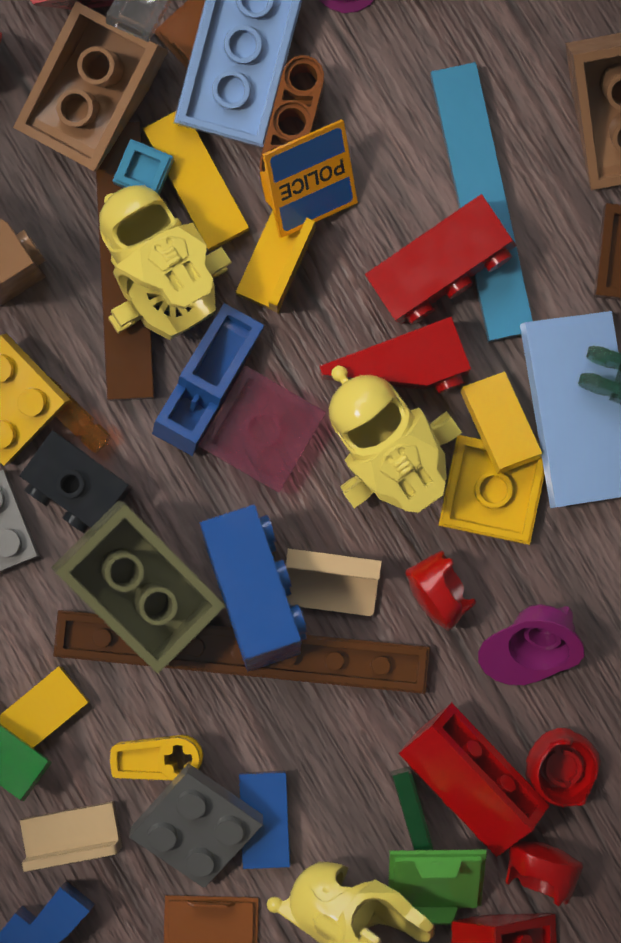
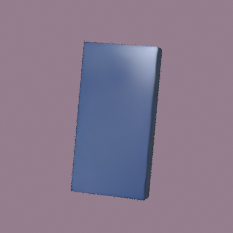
[239,771,290,869]

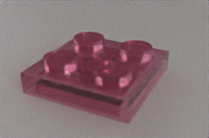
[198,365,326,493]

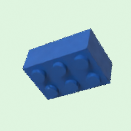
[200,504,307,672]

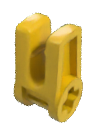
[110,735,204,780]

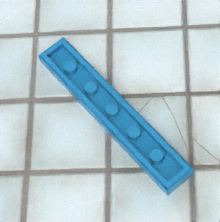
[430,62,533,342]

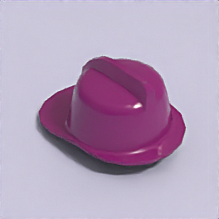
[478,604,584,685]

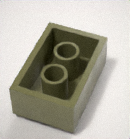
[51,501,226,674]

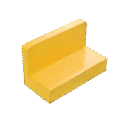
[235,210,315,313]

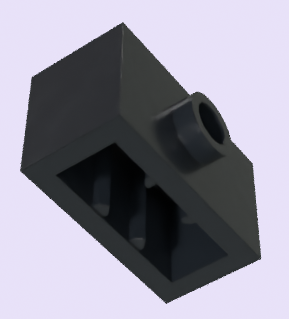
[19,430,132,534]

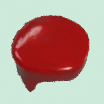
[405,551,476,631]
[525,728,601,807]
[505,841,583,906]

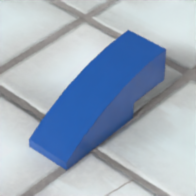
[152,303,264,456]
[0,881,95,943]

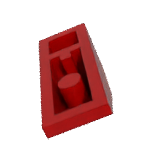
[319,317,471,393]

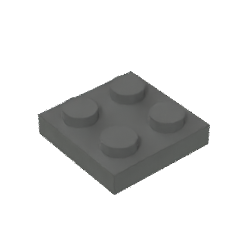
[129,763,263,888]

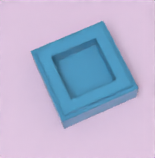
[112,139,174,195]

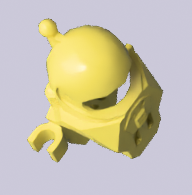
[99,185,231,340]
[329,366,462,513]
[267,862,434,943]

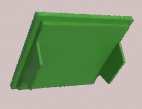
[388,850,486,925]

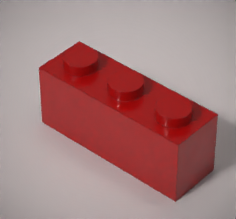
[365,194,517,325]
[398,702,550,857]

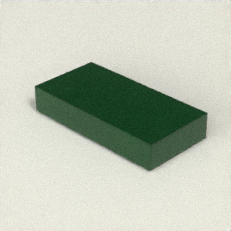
[391,767,434,850]

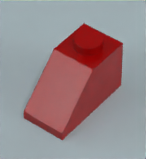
[451,913,557,943]

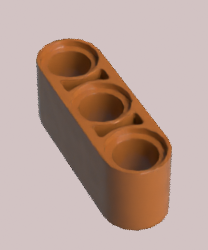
[259,55,324,172]

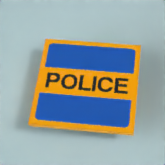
[260,119,358,238]

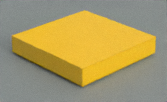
[438,435,544,545]

